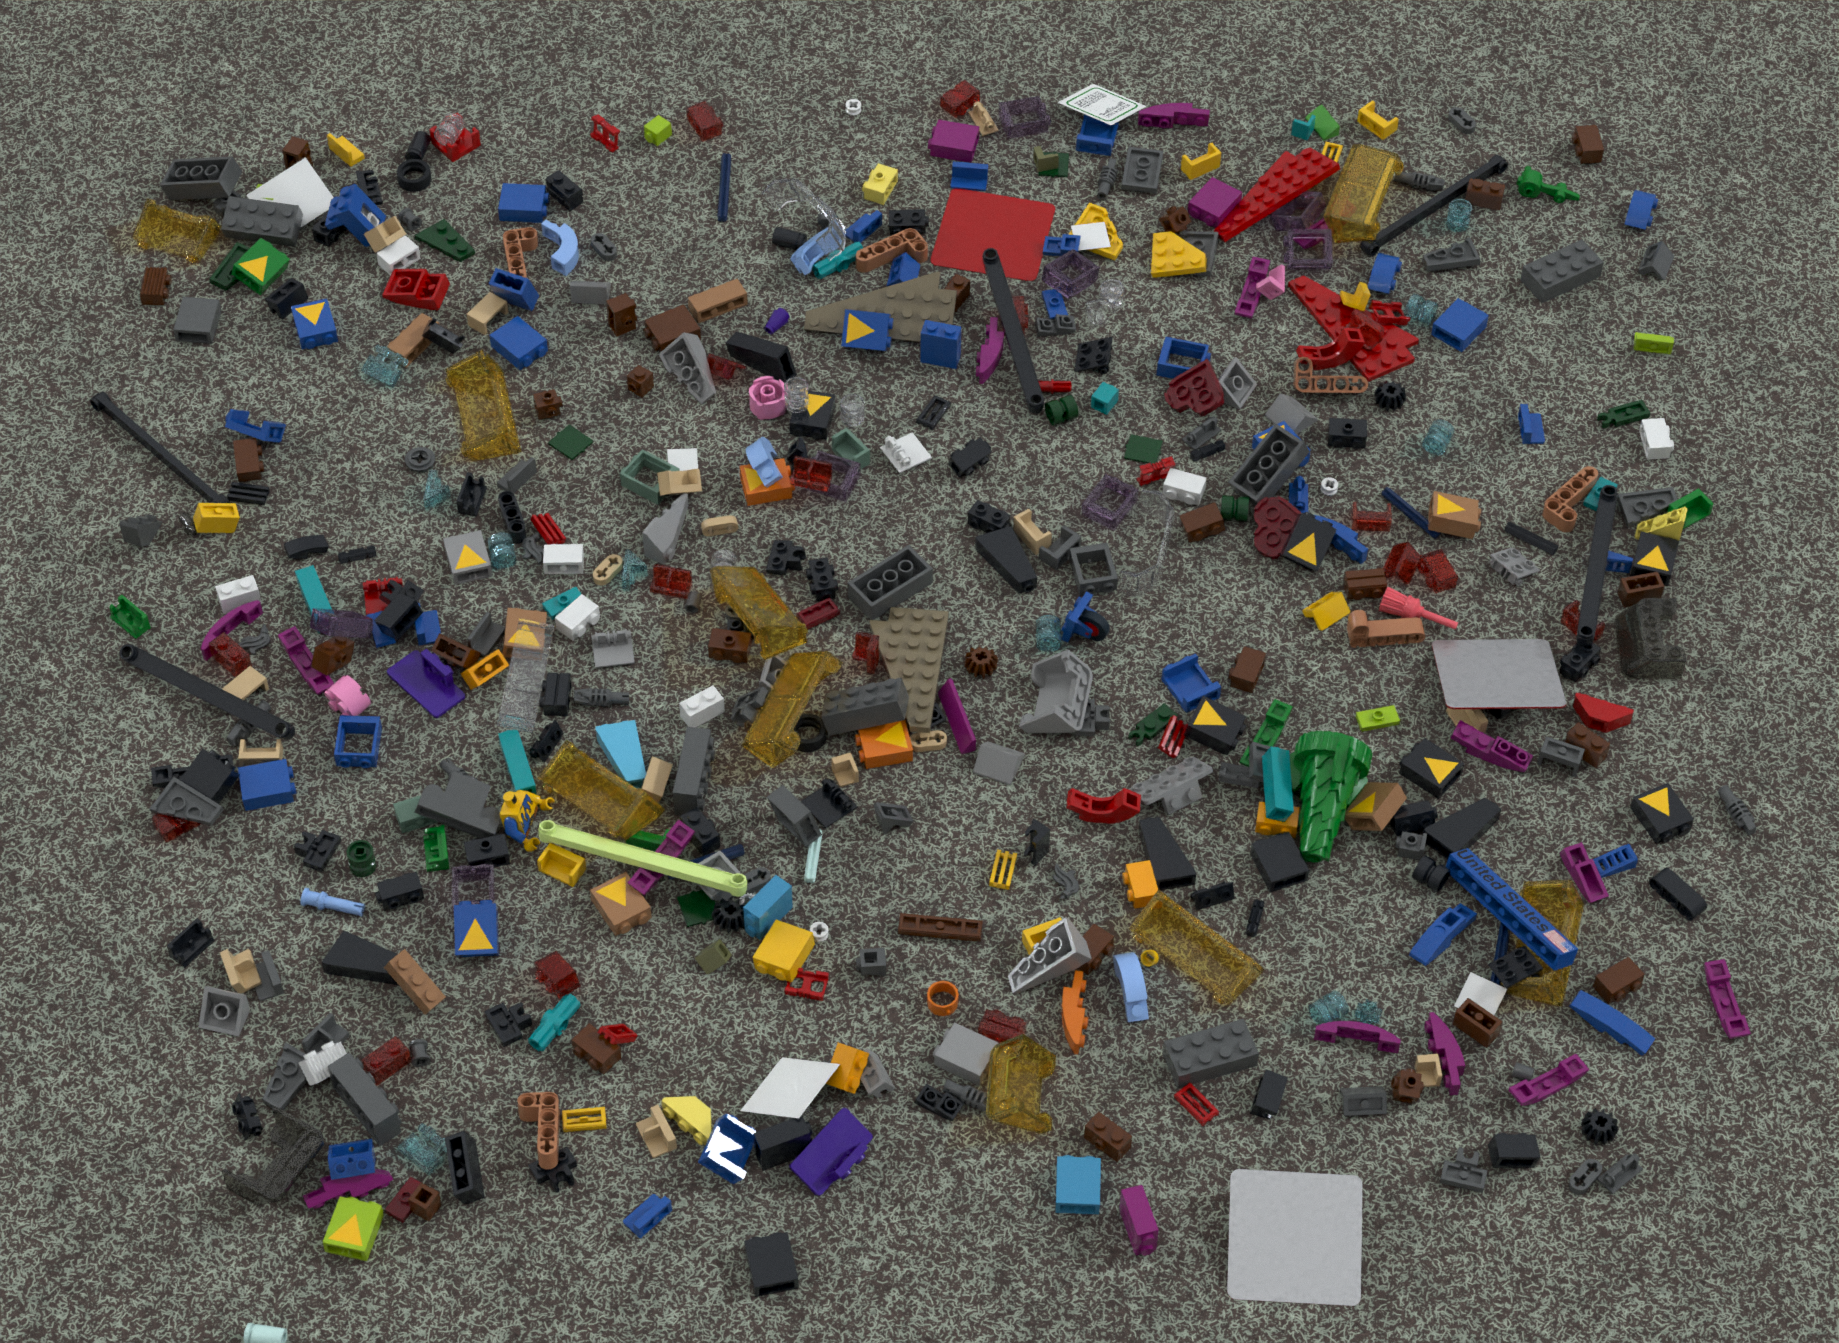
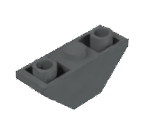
[119,514,162,546]

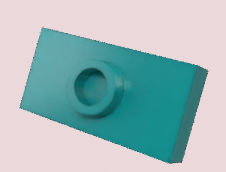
[1583,477,1618,512]
[542,587,581,620]

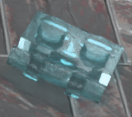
[361,344,408,388]
[397,1123,447,1176]

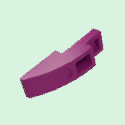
[1138,103,1210,128]
[976,317,1004,384]
[1450,720,1533,772]
[1424,1012,1465,1095]
[303,1169,393,1209]

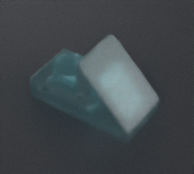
[423,469,451,510]
[622,549,648,591]

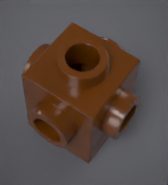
[1159,206,1192,233]
[533,389,563,420]
[1391,1069,1424,1104]

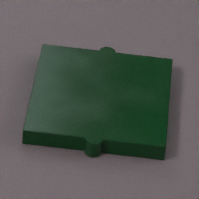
[1038,151,1069,178]
[548,424,593,460]
[1124,434,1163,464]
[677,890,715,927]

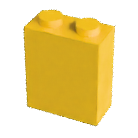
[752,919,815,982]

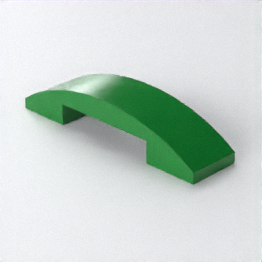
[1239,699,1293,767]

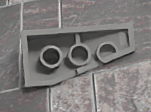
[659,333,716,404]
[642,493,689,565]
[1008,917,1092,994]

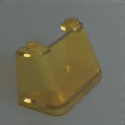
[132,198,221,263]
[986,1034,1056,1134]

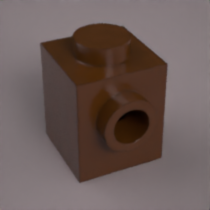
[627,364,654,398]
[408,1183,442,1222]

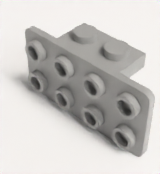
[1129,757,1213,815]

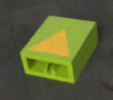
[323,1196,384,1261]

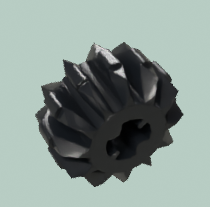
[1374,380,1406,412]
[711,897,745,933]
[1581,1108,1618,1145]

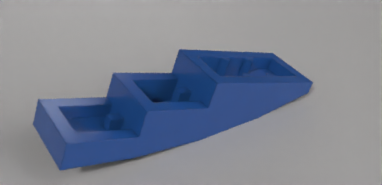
[1569,990,1655,1055]

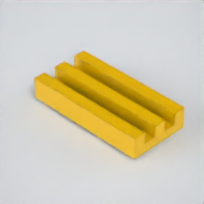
[1322,142,1343,163]
[989,849,1017,890]
[562,1107,607,1132]

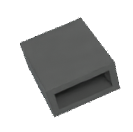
[173,297,222,344]

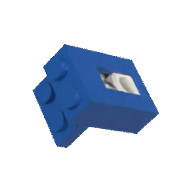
[325,184,386,247]

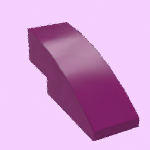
[1559,842,1609,904]

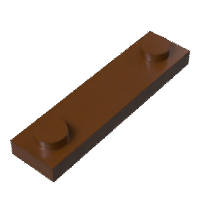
[898,913,983,942]

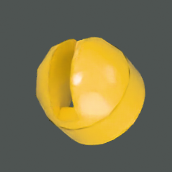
[1141,949,1159,967]

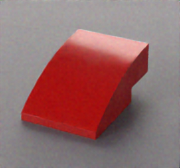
[382,269,450,310]

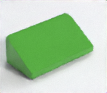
[1305,105,1340,141]

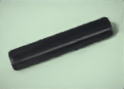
[1505,522,1558,555]

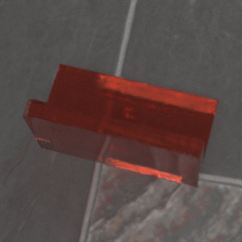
[1383,541,1421,584]

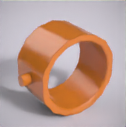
[927,981,959,1016]

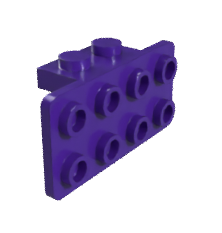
[387,649,465,718]
[789,1108,873,1196]

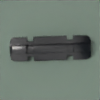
[1190,440,1225,462]
[338,545,376,564]
[1246,899,1264,937]

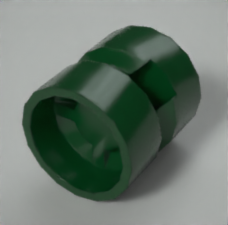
[1045,395,1079,426]
[1220,495,1249,522]
[346,840,376,877]

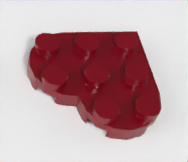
[1164,359,1224,417]
[1254,496,1301,559]

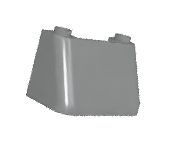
[1019,650,1093,733]

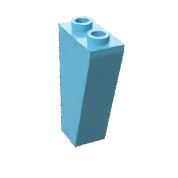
[595,720,646,792]

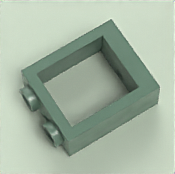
[620,449,680,505]

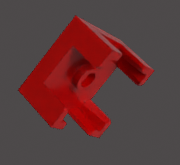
[429,113,481,162]

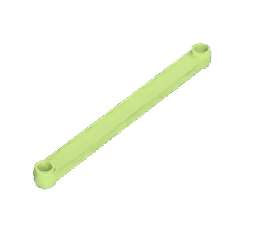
[538,820,747,897]

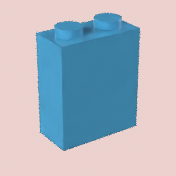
[743,875,793,940]
[1055,1155,1101,1214]

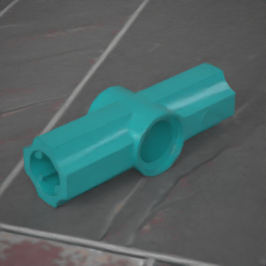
[812,241,863,279]
[528,994,581,1051]

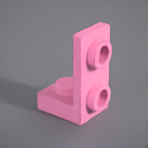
[1256,264,1285,300]

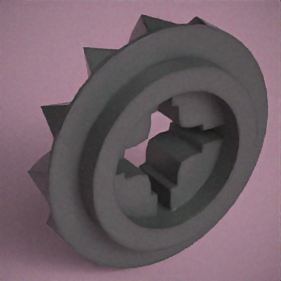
[405,447,436,473]

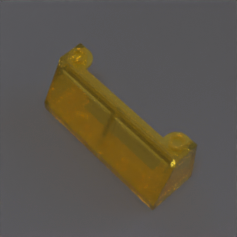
[1323,144,1404,243]
[445,349,521,462]
[710,566,808,660]
[741,651,843,768]
[537,739,665,840]
[1500,880,1584,1006]
[1129,889,1264,1005]

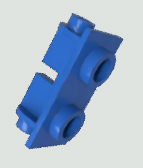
[1289,476,1308,513]

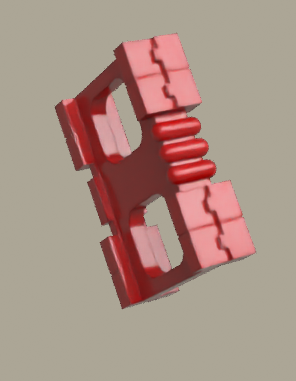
[590,114,620,152]
[1369,300,1410,326]
[1136,456,1175,486]
[784,967,829,1001]

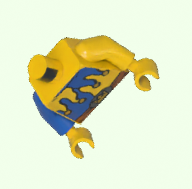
[500,790,555,852]

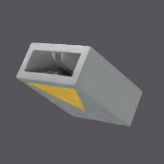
[443,530,493,585]

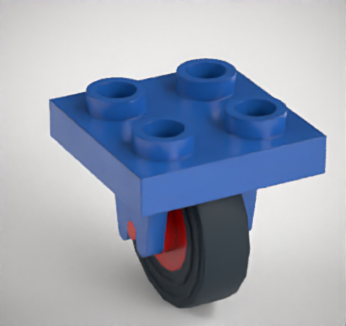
[1061,591,1110,642]

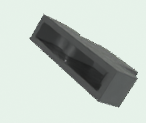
[414,772,501,838]

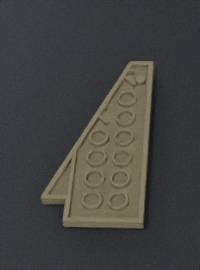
[804,272,957,343]
[870,607,949,733]

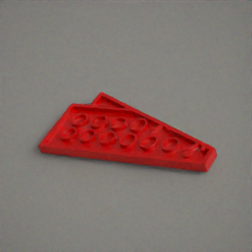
[1214,147,1340,242]
[1288,275,1419,382]

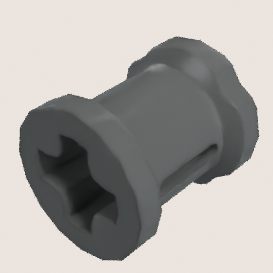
[398,208,422,231]
[409,1039,431,1067]

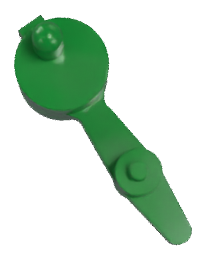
[1516,166,1580,203]

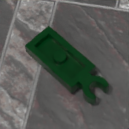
[1597,399,1650,428]
[1128,703,1178,746]

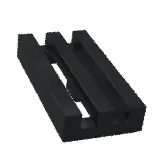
[916,395,951,430]
[227,482,270,505]

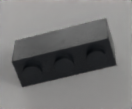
[445,1131,485,1204]

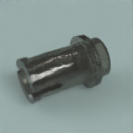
[178,512,197,536]

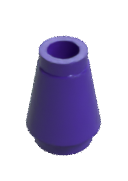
[764,308,790,335]

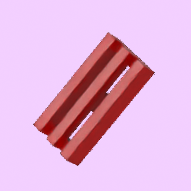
[530,513,566,545]
[1158,715,1188,758]
[597,1024,638,1045]
[1174,1083,1219,1126]

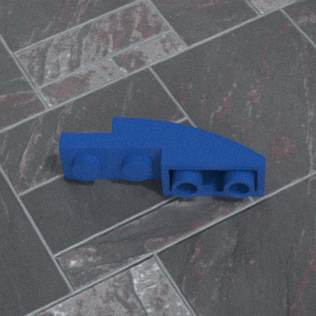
[1315,515,1368,564]
[1409,903,1477,966]

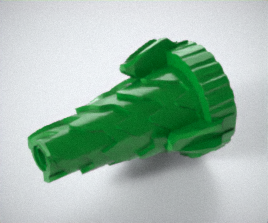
[1289,731,1372,863]

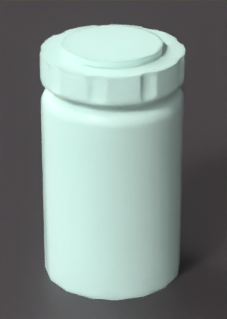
[244,1323,287,1343]

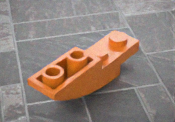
[1062,970,1089,1055]

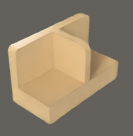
[220,949,262,994]
[636,1105,677,1158]

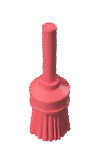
[1379,587,1458,630]

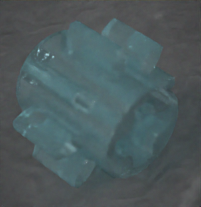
[1355,999,1382,1025]

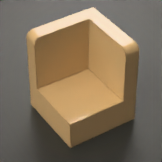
[832,752,859,787]
[1415,1054,1442,1087]

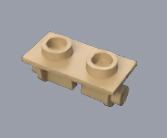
[968,102,999,136]

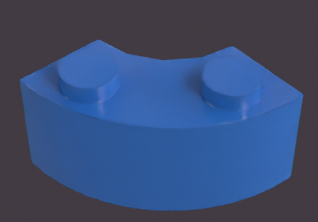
[1625,190,1659,230]
[1368,253,1402,294]

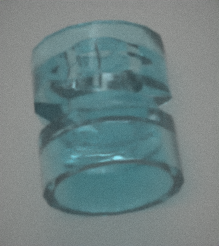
[1446,199,1472,232]
[1404,293,1438,325]
[1422,419,1455,455]
[487,532,517,569]
[1035,615,1062,652]
[1308,990,1349,1025]

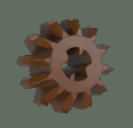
[964,645,998,679]

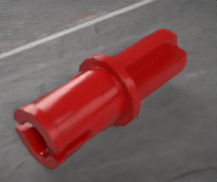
[1038,379,1072,394]

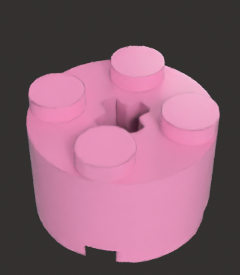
[749,376,787,420]
[324,675,371,716]

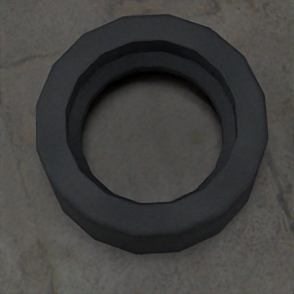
[397,159,432,192]
[789,713,826,752]

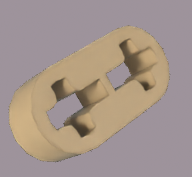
[701,515,738,537]
[593,554,623,586]
[910,730,947,752]

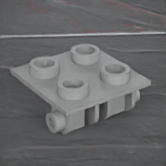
[1489,547,1540,586]
[591,629,635,668]

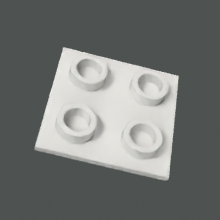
[880,432,932,473]

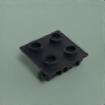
[1074,337,1113,374]
[801,778,858,828]
[1488,945,1543,989]

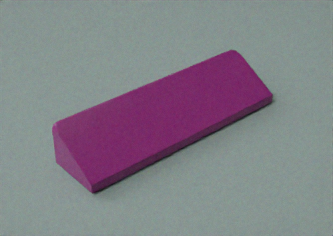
[938,678,976,754]

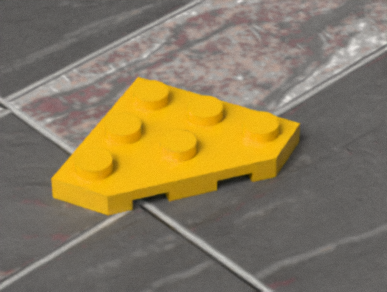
[1069,203,1123,261]
[1151,231,1207,278]

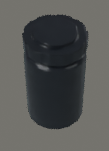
[405,131,431,160]
[772,227,807,250]

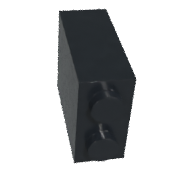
[180,748,240,804]
[1250,832,1309,893]
[753,1115,813,1171]
[744,1232,799,1297]

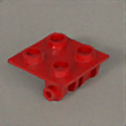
[363,577,403,615]

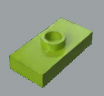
[1356,705,1400,732]

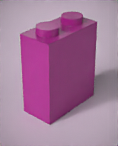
[928,119,980,163]
[1188,177,1242,228]
[1119,1185,1159,1256]

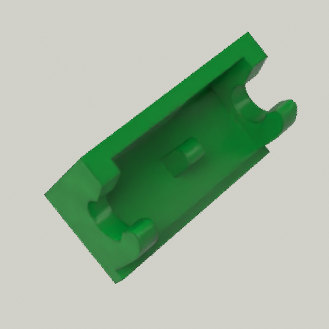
[109,595,151,639]
[423,825,450,872]

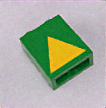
[232,238,290,295]

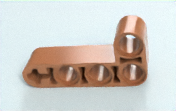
[503,227,538,278]
[856,228,928,273]
[1293,357,1368,393]
[1542,466,1598,533]
[1347,610,1425,648]
[517,1092,560,1169]

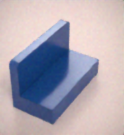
[951,161,988,191]
[843,210,882,243]
[887,252,920,287]
[1518,404,1545,444]
[415,603,441,646]
[623,1194,672,1239]

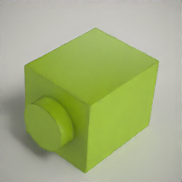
[644,115,672,146]

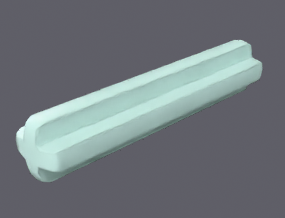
[804,829,822,883]

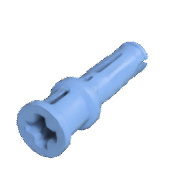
[300,888,365,917]

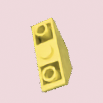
[1634,507,1687,540]
[662,1096,712,1145]

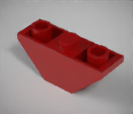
[1572,692,1634,733]

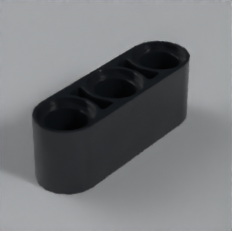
[498,491,527,544]
[1649,867,1707,921]

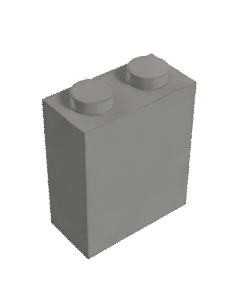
[933,1022,1000,1086]

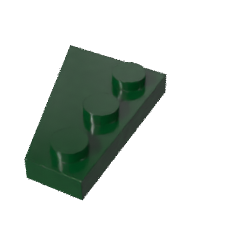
[414,219,475,262]
[209,242,250,291]

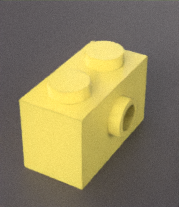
[862,163,898,205]

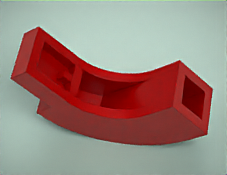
[1296,327,1365,370]
[1066,788,1141,824]

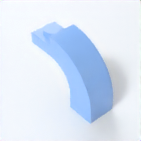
[541,220,579,276]
[790,226,839,275]
[746,437,783,488]
[1113,952,1149,1022]

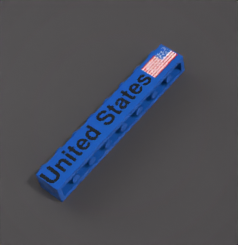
[1445,848,1578,971]

